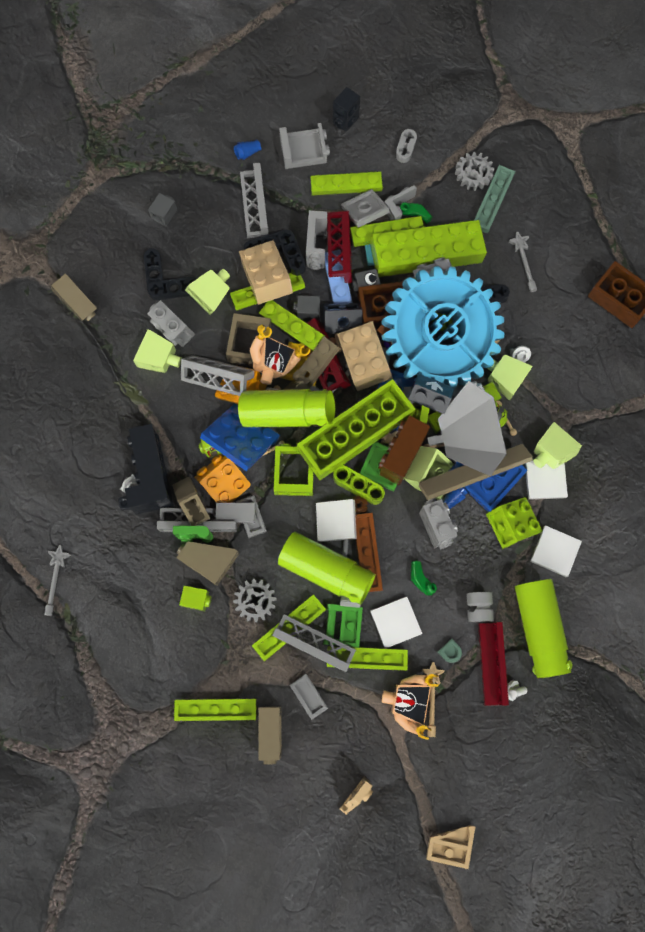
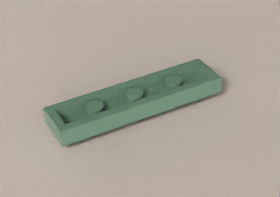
[474,165,516,234]

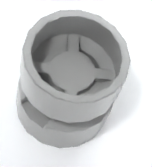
[466,592,494,622]

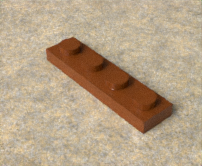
[356,513,383,592]

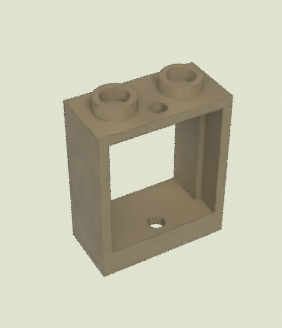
[226,313,271,367]
[259,706,282,764]

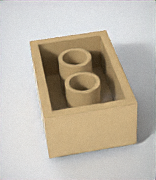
[239,240,293,305]
[337,321,393,391]

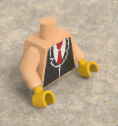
[250,325,310,385]
[381,674,439,740]

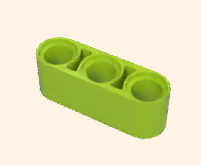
[333,465,385,505]

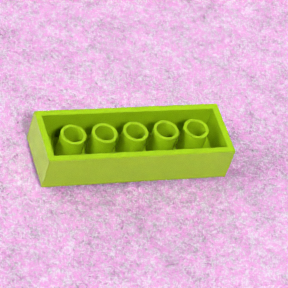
[370,220,487,277]
[297,379,416,480]

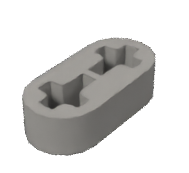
[396,129,417,163]

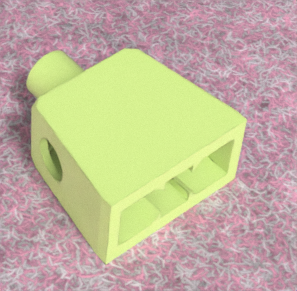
[185,269,230,315]
[133,330,182,373]
[487,355,532,400]
[533,422,582,469]

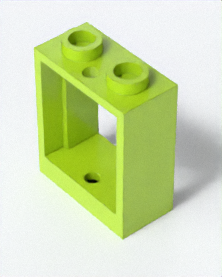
[274,444,313,496]

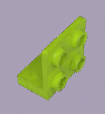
[486,497,542,549]

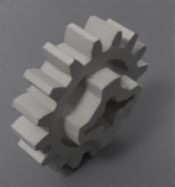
[455,152,494,191]
[233,579,277,623]

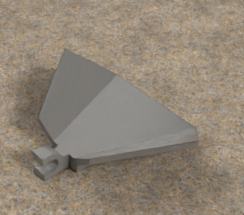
[427,381,507,476]

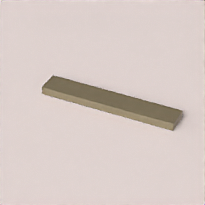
[419,444,533,500]

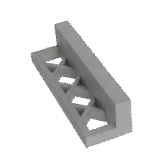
[240,163,269,238]
[181,355,255,396]
[157,508,237,532]
[272,614,356,672]

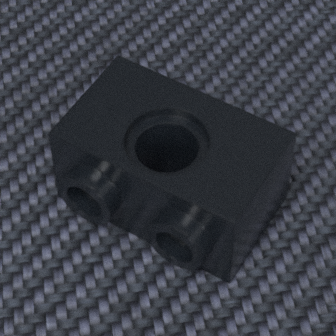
[322,303,362,334]

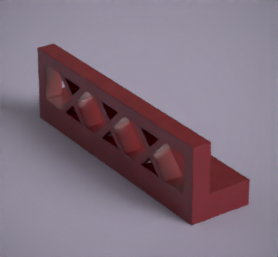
[327,211,352,283]
[304,318,351,391]
[478,622,509,706]

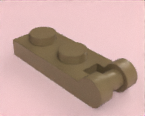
[293,336,340,388]

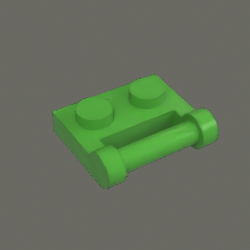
[173,526,214,544]
[323,604,363,648]

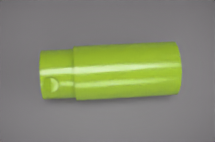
[238,389,335,427]
[278,531,376,605]
[514,579,573,678]

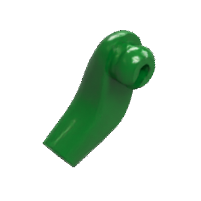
[399,202,432,224]
[411,561,437,596]

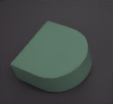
[437,638,462,663]

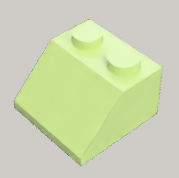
[404,446,454,500]

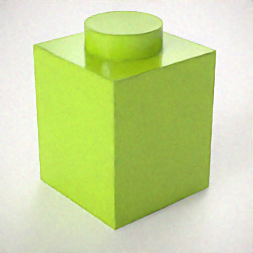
[180,586,212,611]

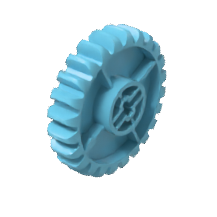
[381,266,505,389]

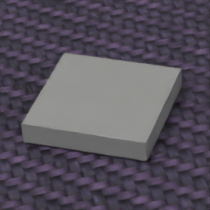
[341,189,390,228]

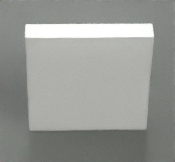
[525,461,568,499]
[316,499,357,542]
[530,525,582,577]
[370,597,422,649]

